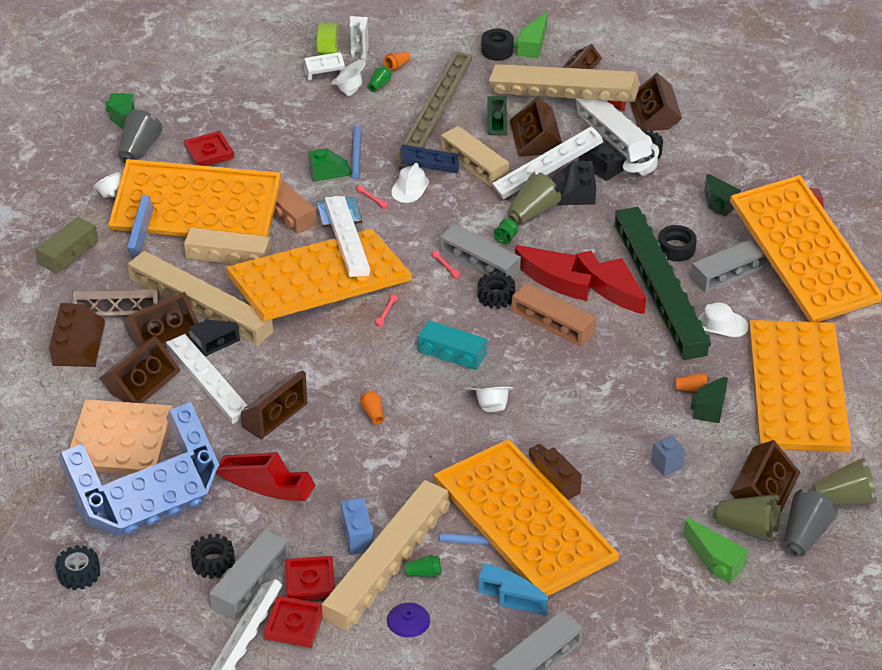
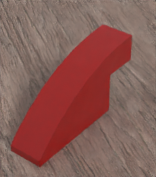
[515,245,592,301]
[576,250,646,314]
[215,452,316,501]

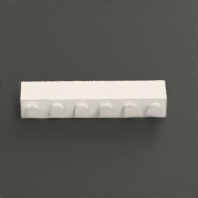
[576,98,652,162]

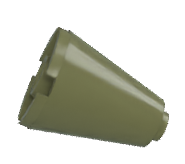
[507,172,561,225]
[809,458,877,505]
[713,494,781,542]

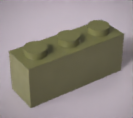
[36,217,98,274]

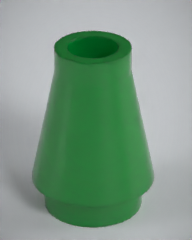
[367,66,392,92]
[406,554,442,578]

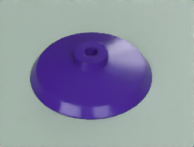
[387,602,430,638]

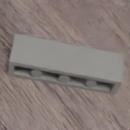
[440,224,521,279]
[690,238,771,293]
[209,530,290,620]
[492,611,583,670]

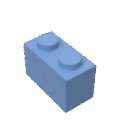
[341,497,373,555]

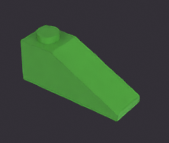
[514,12,548,58]
[683,517,748,583]

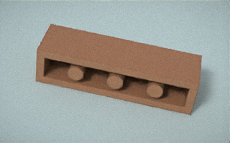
[267,169,317,234]
[512,283,596,347]

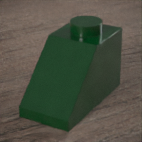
[487,96,507,135]
[704,174,741,217]
[690,377,728,423]

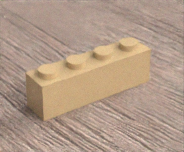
[441,126,509,187]
[184,228,271,265]

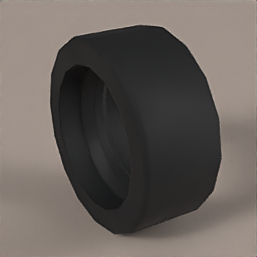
[658,225,697,261]

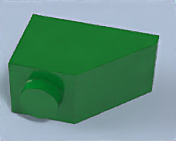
[105,93,135,129]
[308,148,351,182]

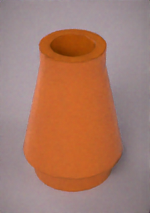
[383,51,410,71]
[676,372,708,393]
[360,390,385,424]

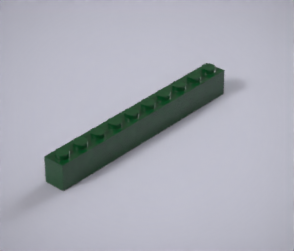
[614,207,711,360]

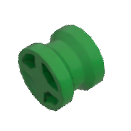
[493,219,519,244]

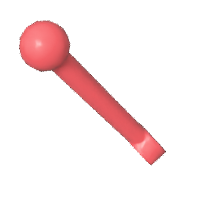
[356,185,388,209]
[432,251,460,279]
[376,294,398,327]

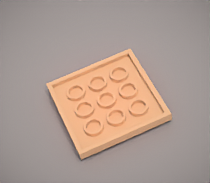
[70,399,173,475]

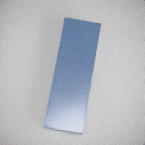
[127,195,154,258]

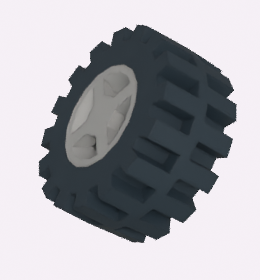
[55,545,100,590]

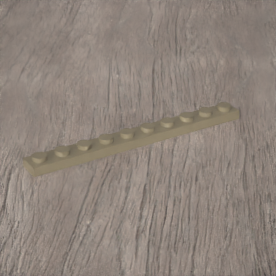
[394,51,472,168]

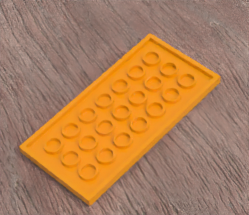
[108,159,282,237]
[729,175,882,322]
[226,229,412,321]
[749,320,851,452]
[434,439,619,596]

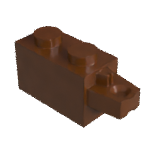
[529,444,582,500]

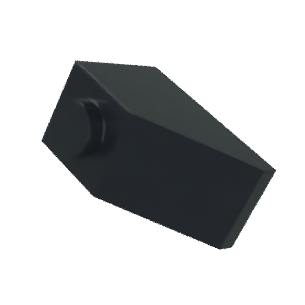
[188,319,240,357]

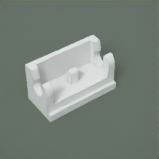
[349,16,369,59]
[304,52,345,81]

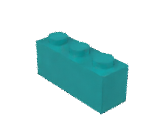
[418,320,487,370]

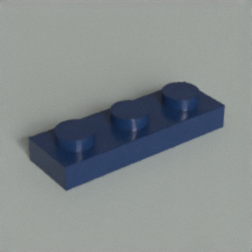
[400,144,459,173]

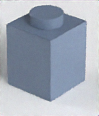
[651,435,685,476]

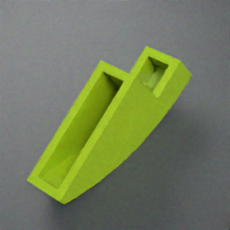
[317,22,339,56]

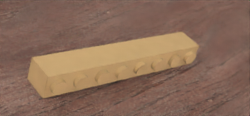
[489,64,640,102]
[128,251,273,346]
[322,480,450,632]

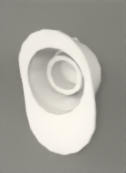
[331,60,366,96]
[623,143,659,176]
[391,163,429,203]
[92,171,123,198]
[698,302,748,337]
[464,387,513,412]

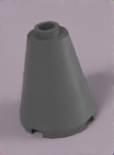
[118,110,163,163]
[783,489,838,557]

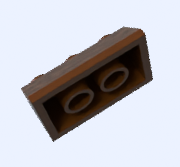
[631,73,682,131]
[510,96,562,157]
[121,292,198,347]
[49,303,105,367]
[99,336,181,403]
[241,370,308,440]
[730,440,800,514]

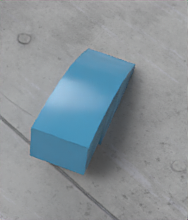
[478,563,548,616]

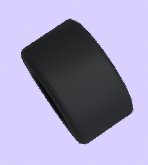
[481,28,514,61]

